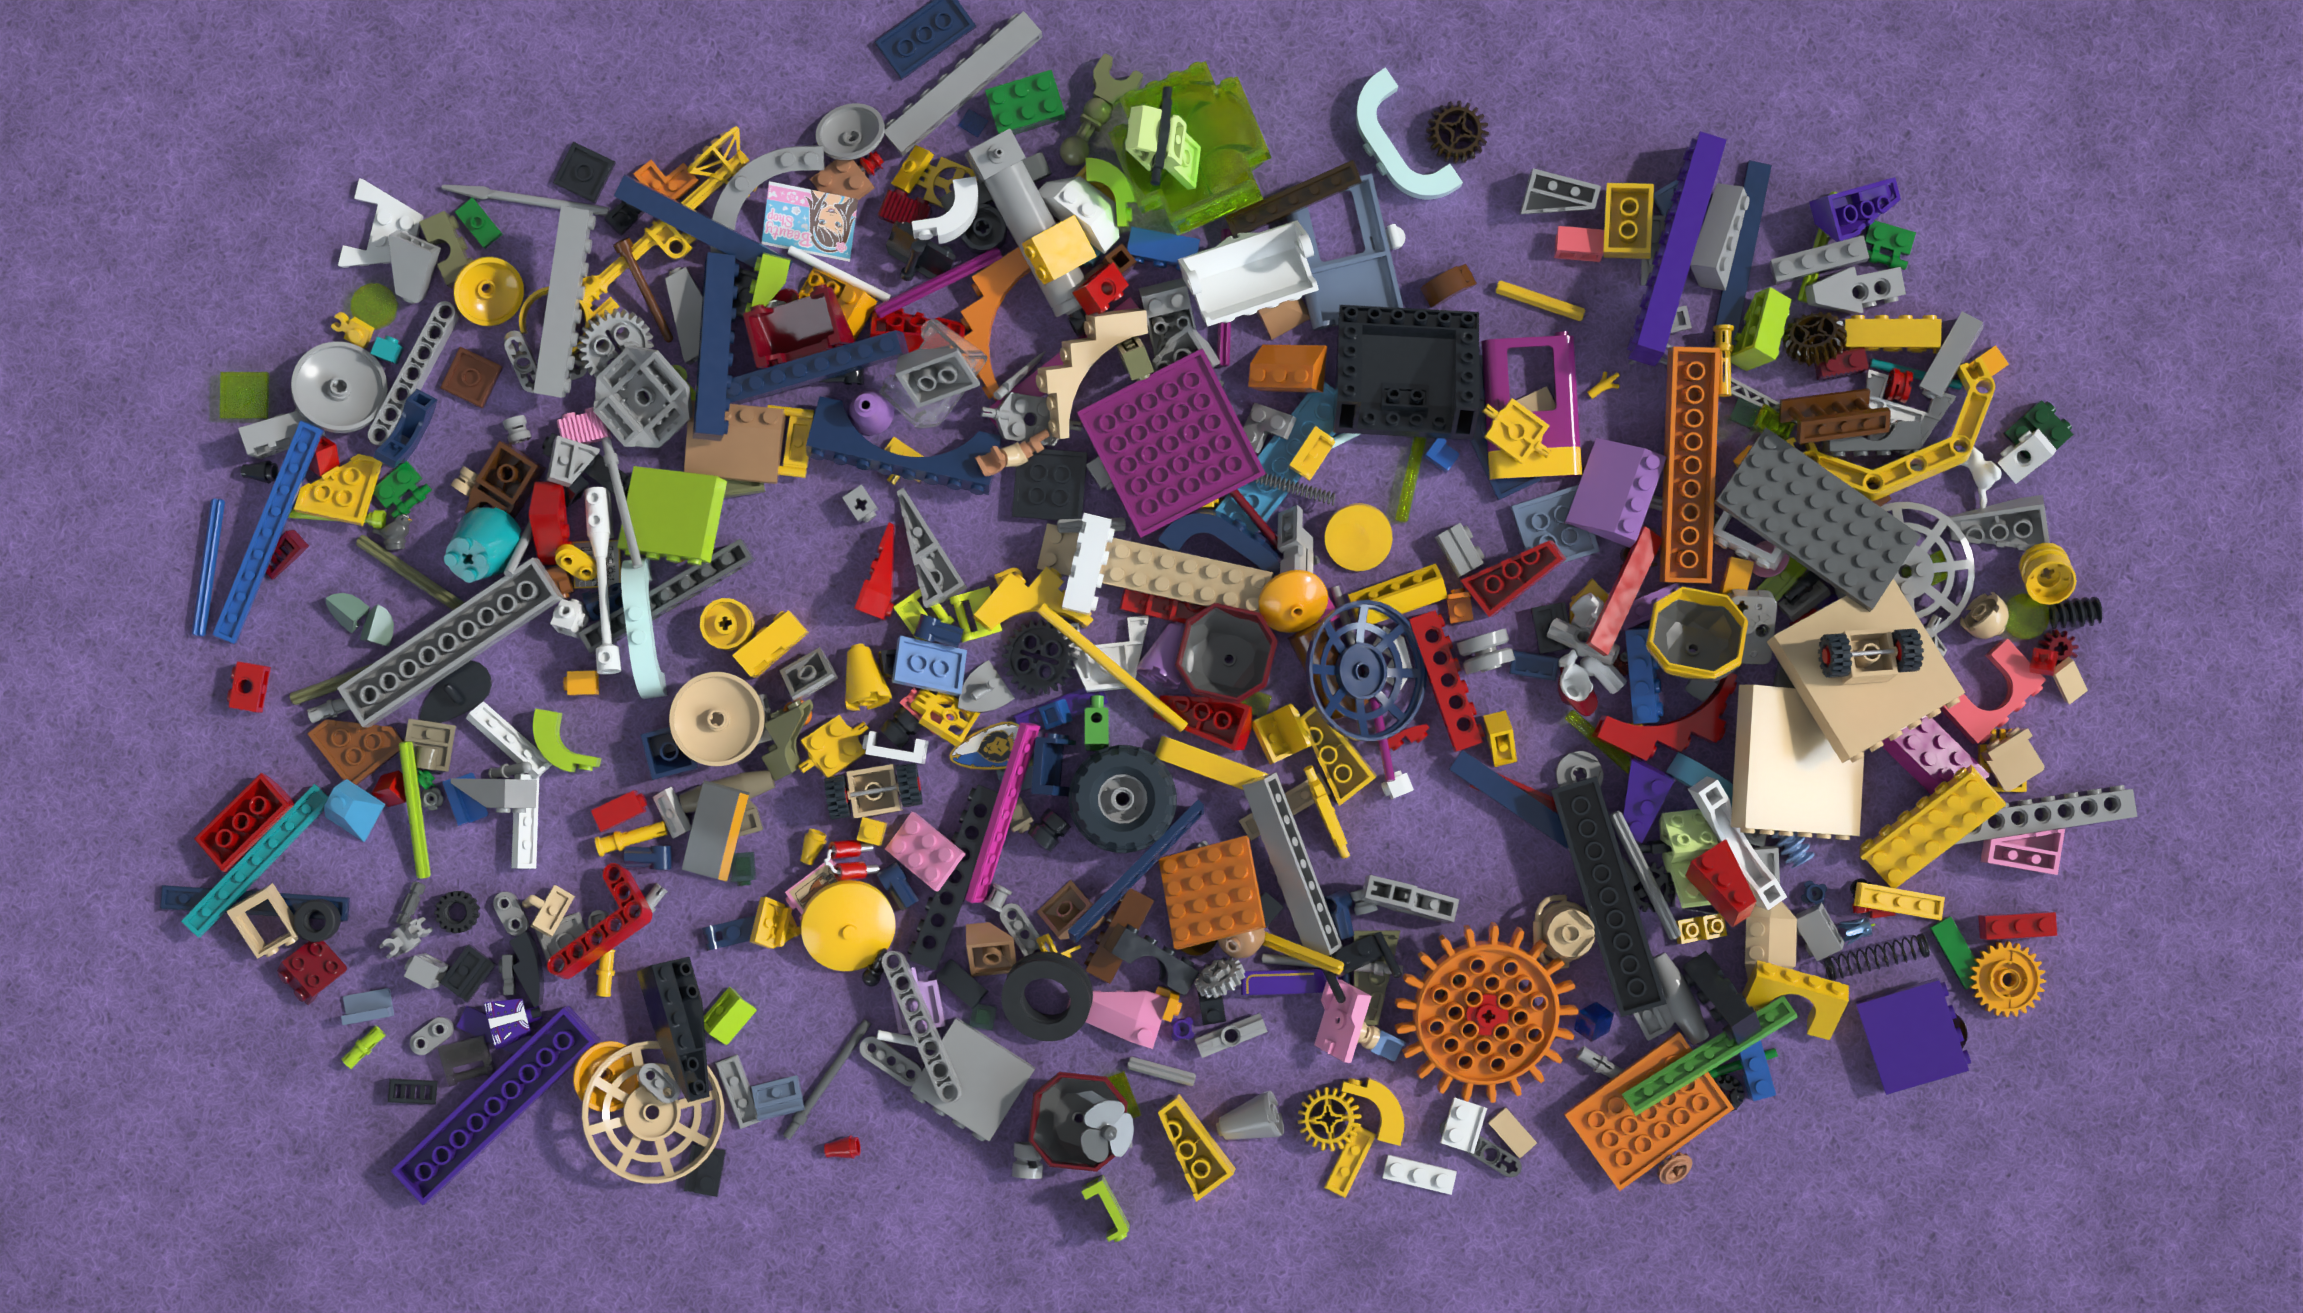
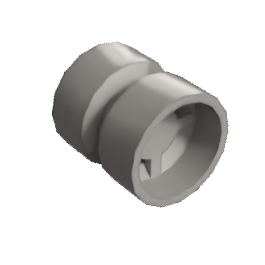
[1012,1142,1043,1179]

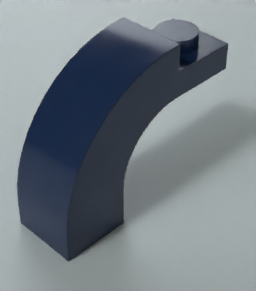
[374,389,438,468]

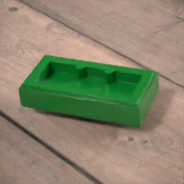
[455,197,503,249]

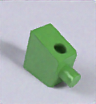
[1085,695,1109,751]

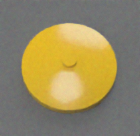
[801,880,895,971]

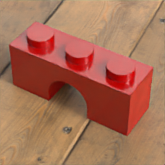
[1978,911,2057,940]

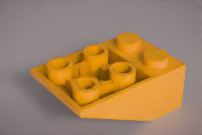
[798,267,878,341]

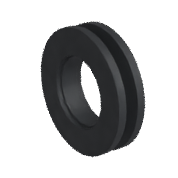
[1001,952,1093,1041]

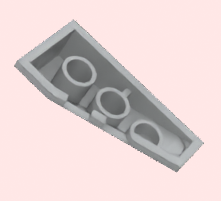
[1136,325,1221,382]

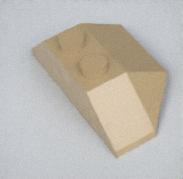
[1745,901,1797,979]

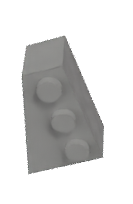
[1519,168,1601,215]

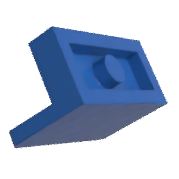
[442,773,489,826]

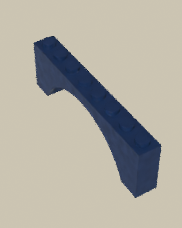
[806,396,1002,495]

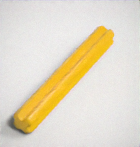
[1495,280,1585,321]
[1262,932,1344,975]

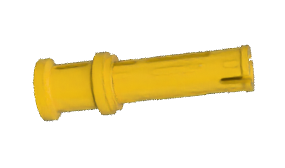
[1713,325,1734,397]
[595,820,668,857]

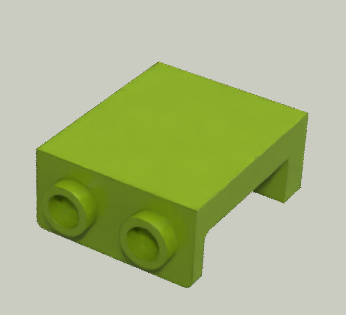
[1081,1175,1130,1243]

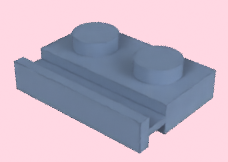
[751,1075,805,1121]

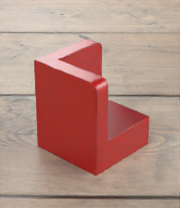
[308,436,340,477]
[371,770,406,807]

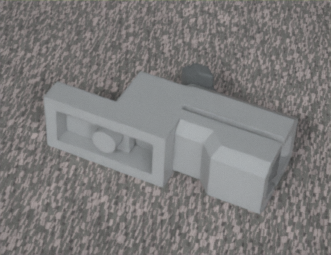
[1277,505,1320,574]

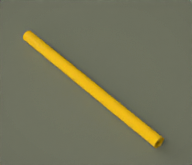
[1037,603,1188,732]

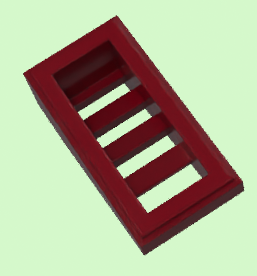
[266,530,309,580]

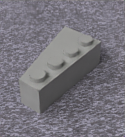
[1690,183,1749,291]

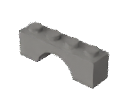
[1769,235,1869,285]

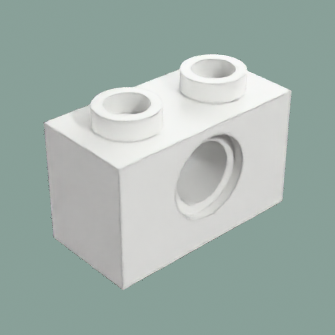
[1998,429,2056,484]

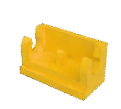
[1289,426,1335,481]

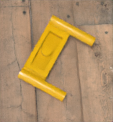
[767,405,815,478]

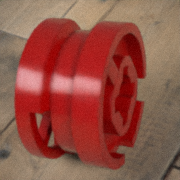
[1885,368,1913,404]

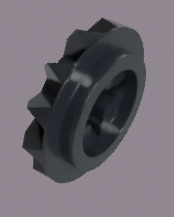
[1714,1075,1744,1112]

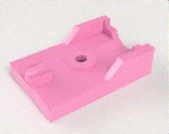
[1314,979,1371,1063]

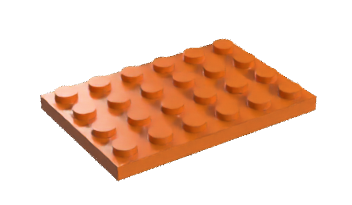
[1563,1031,1734,1191]

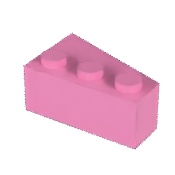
[1980,828,2065,875]

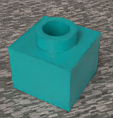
[370,335,404,365]

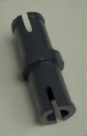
[1783,570,1821,606]

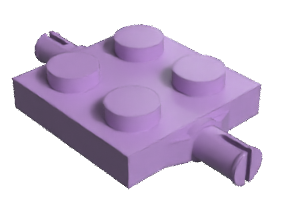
[891,967,946,1034]

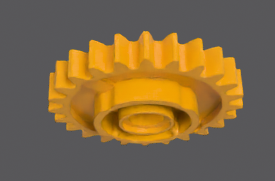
[1969,941,2046,1017]

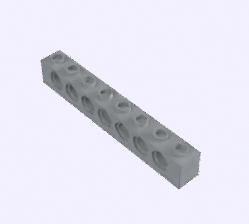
[1956,785,2137,844]

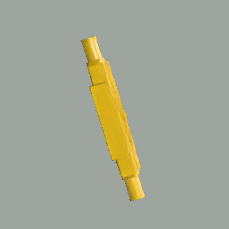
[1303,765,1350,859]

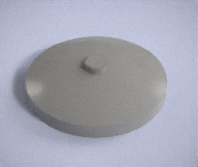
[291,342,388,433]

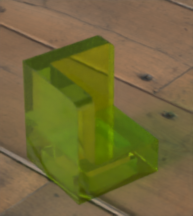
[1242,692,1272,718]

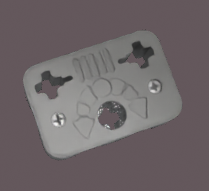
[1727,589,1777,664]

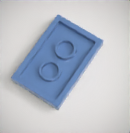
[892,636,967,697]

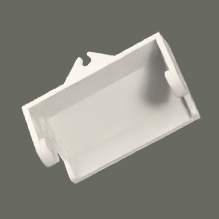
[1178,220,1319,327]

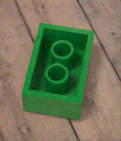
[985,69,1066,135]

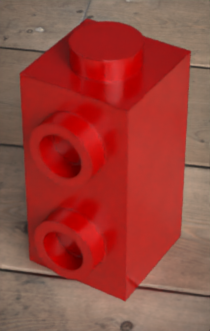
[591,790,648,832]

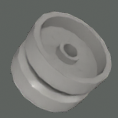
[1457,628,1515,675]

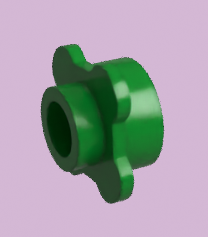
[416,768,436,790]

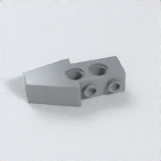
[1805,267,1906,315]
[1361,875,1459,924]

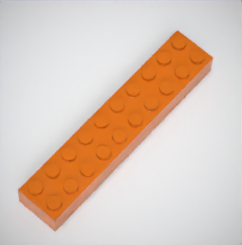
[1659,346,1720,583]

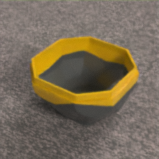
[1646,587,1748,682]

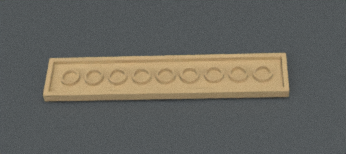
[1037,523,1274,613]

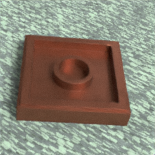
[440,347,503,408]

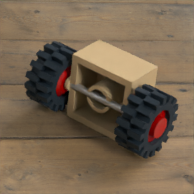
[1818,628,1924,685]
[824,763,923,820]

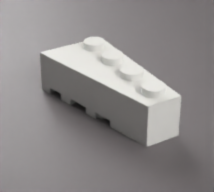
[1062,513,1115,616]

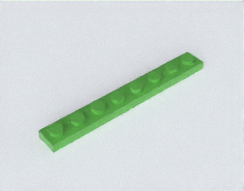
[1622,995,1797,1116]

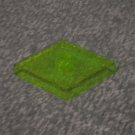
[219,372,269,419]

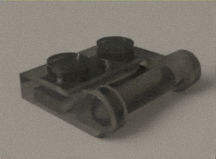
[438,1034,496,1087]

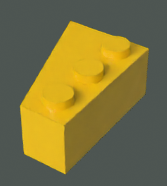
[732,610,809,678]

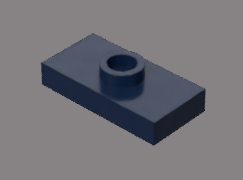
[1509,650,1559,681]

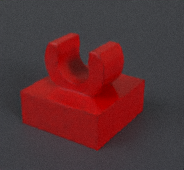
[2029,648,2058,676]

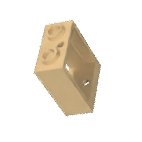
[227,883,299,959]

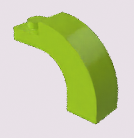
[533,708,601,772]

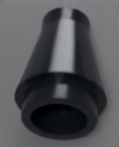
[241,460,279,484]

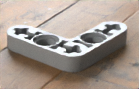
[504,331,587,393]

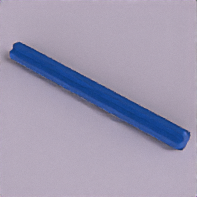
[192,498,225,636]

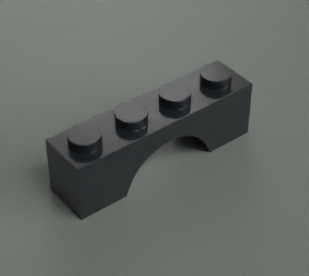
[1103,923,1199,996]

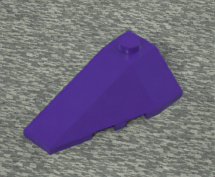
[1809,177,1901,242]

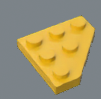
[294,454,383,526]

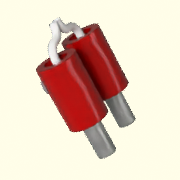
[824,840,879,881]

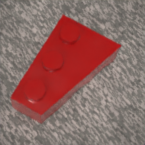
[529,482,573,565]
[1685,839,1757,927]

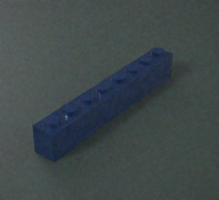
[693,252,739,441]
[726,330,909,405]

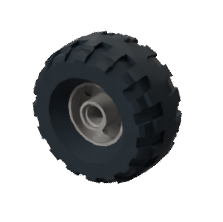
[1069,745,1177,853]

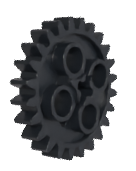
[1002,619,1078,696]

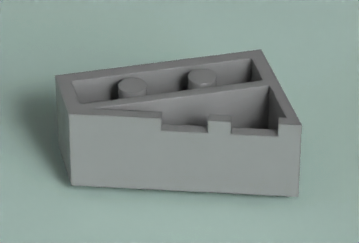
[238,408,326,459]

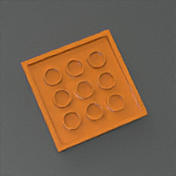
[1159,836,1266,950]

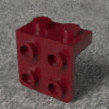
[277,941,347,1005]

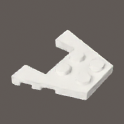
[338,178,423,268]
[1866,370,1956,453]
[1060,616,1149,693]

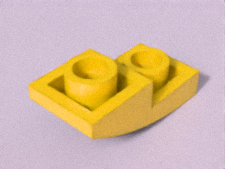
[1676,913,1727,944]

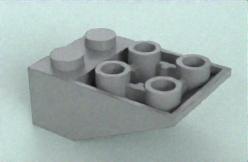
[1138,278,1197,357]

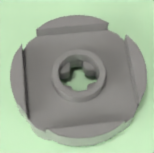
[1556,751,1603,786]

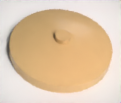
[669,672,765,766]

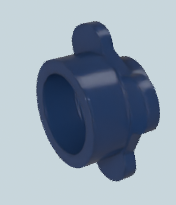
[1801,880,1827,905]

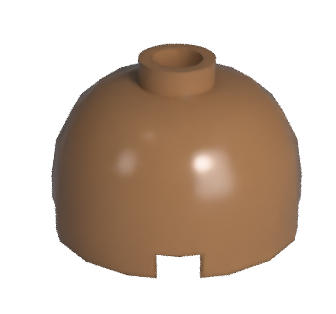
[1218,928,1265,959]

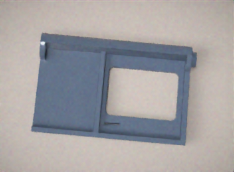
[1285,173,1403,330]

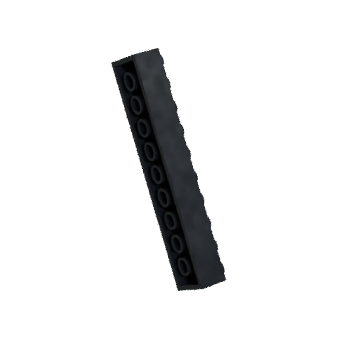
[1550,776,1667,1017]

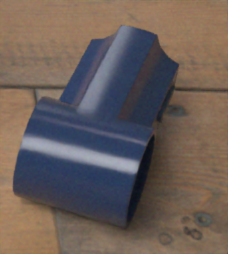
[914,614,964,648]
[624,846,672,870]
[877,861,919,911]
[1324,889,1354,939]

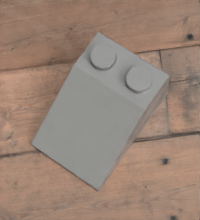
[895,348,980,408]
[451,778,537,813]

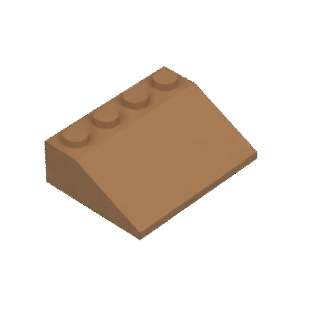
[684,400,786,484]

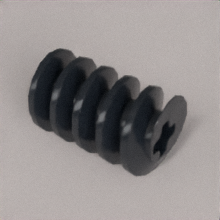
[2049,597,2102,629]

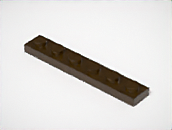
[1225,160,1363,239]

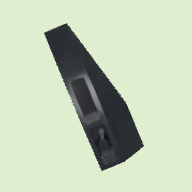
[637,957,710,1103]

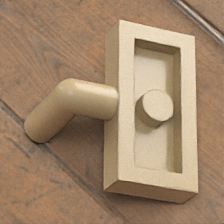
[522,885,575,938]

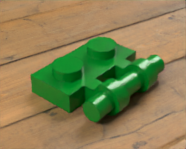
[1865,220,1916,270]
[373,461,432,519]

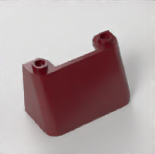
[743,284,855,369]

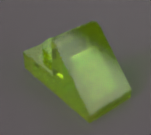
[1751,404,1795,441]

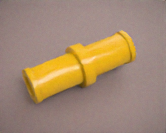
[596,949,615,997]

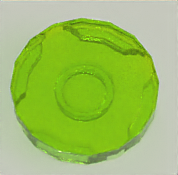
[351,283,398,330]
[2005,593,2050,640]

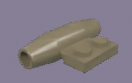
[680,770,775,837]

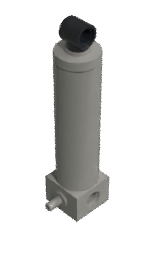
[965,129,1094,338]

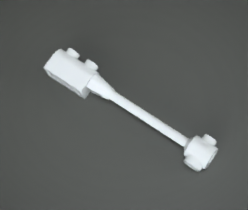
[584,487,621,674]

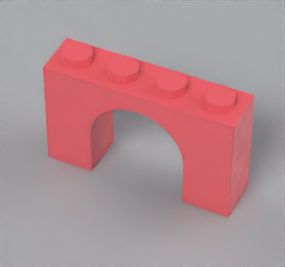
[1940,639,2046,744]

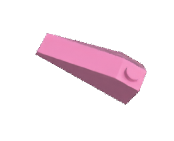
[1067,990,1168,1049]

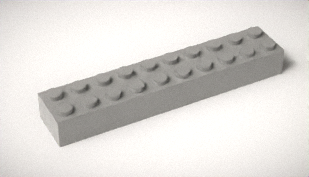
[337,558,564,727]

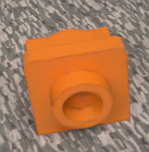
[1446,588,1474,624]

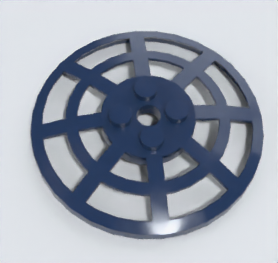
[1305,600,1427,742]

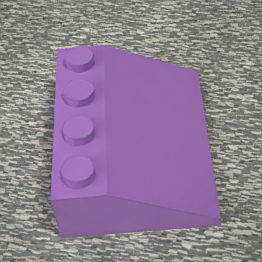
[1565,438,1667,548]

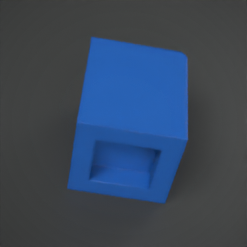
[1424,438,1459,473]

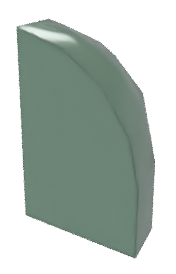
[326,593,370,633]
[360,604,394,647]

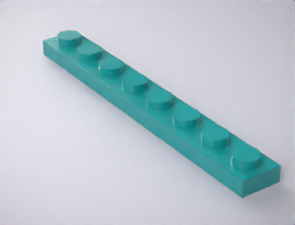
[181,784,329,938]

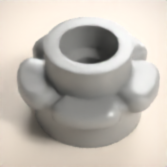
[420,787,444,811]

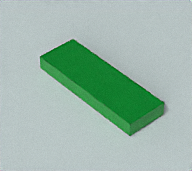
[1929,916,1978,989]

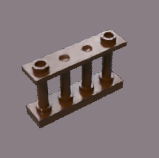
[1779,388,1891,444]

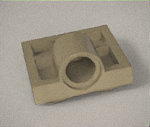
[405,718,456,772]

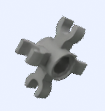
[379,917,433,959]

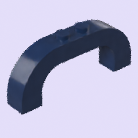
[1158,509,1283,578]

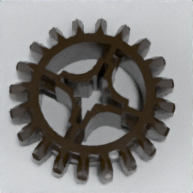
[1426,101,1489,164]
[1783,311,1847,367]

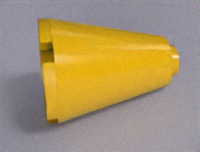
[845,644,892,711]

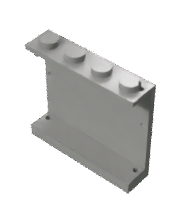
[910,1018,1036,1142]

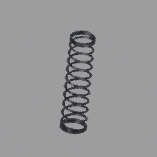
[1824,933,1930,981]

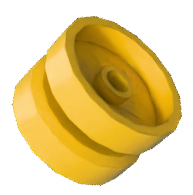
[700,598,755,651]

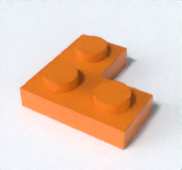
[633,160,699,201]

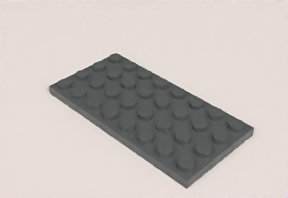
[1714,428,1921,612]

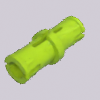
[341,1025,386,1069]

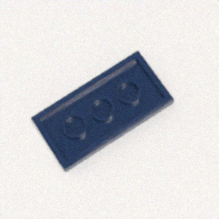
[874,0,976,81]

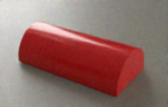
[194,773,294,872]

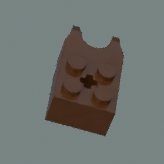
[465,441,546,518]

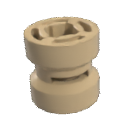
[451,466,478,497]
[1357,1022,1380,1050]

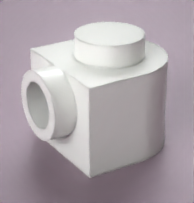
[1381,770,1414,799]

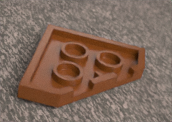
[308,719,404,785]

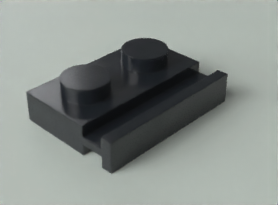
[1531,602,1571,654]
[440,944,497,1003]
[684,1144,726,1197]

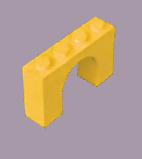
[1742,960,1849,1040]

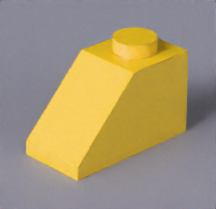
[1483,710,1517,767]

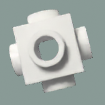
[550,599,589,638]

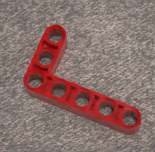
[547,863,653,979]

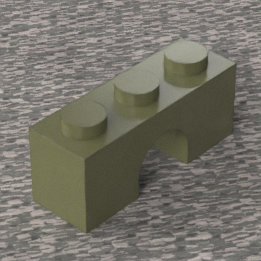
[419,211,473,289]

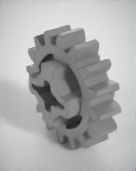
[1194,957,1245,998]

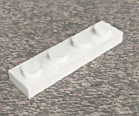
[466,701,552,780]
[512,774,539,868]

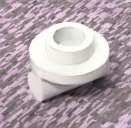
[1385,224,1405,250]

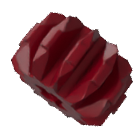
[2038,629,2079,666]

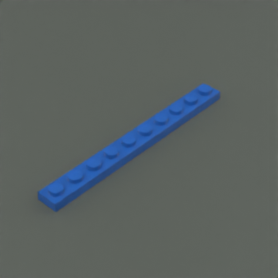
[212,420,324,644]

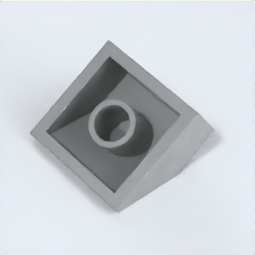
[779,647,838,701]

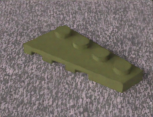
[1353,930,1401,1025]

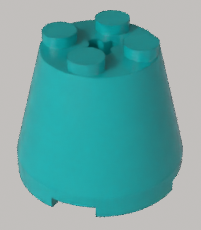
[444,507,521,583]

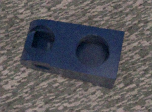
[582,583,623,622]

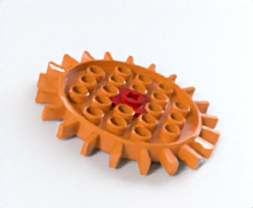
[1395,922,1578,1103]

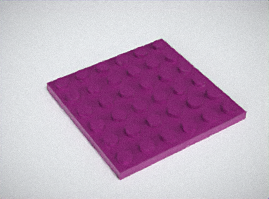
[1077,348,1266,538]

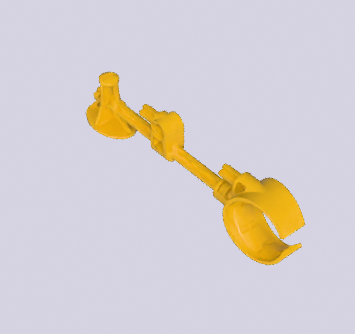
[519,126,758,355]

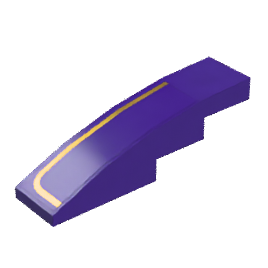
[1241,969,1338,995]

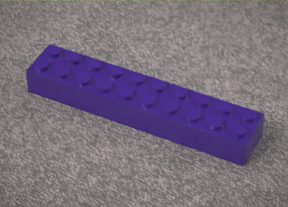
[1627,131,1727,367]
[391,1006,601,1205]

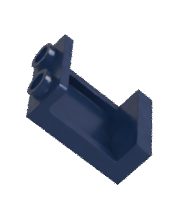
[1031,733,1076,796]

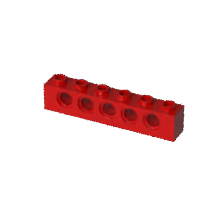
[1408,610,1485,752]

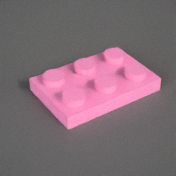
[885,812,965,891]

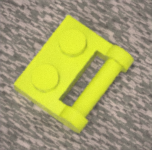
[949,586,1002,643]
[894,589,955,641]

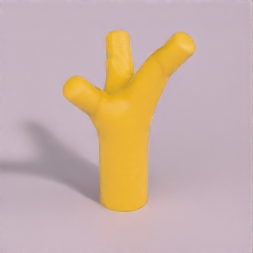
[1587,372,1619,399]

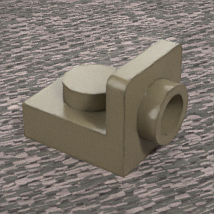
[1010,797,1034,834]

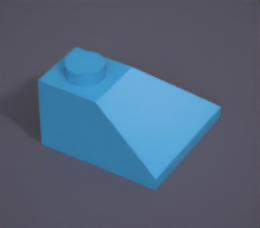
[324,779,385,842]

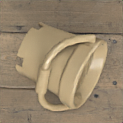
[1533,895,1595,969]

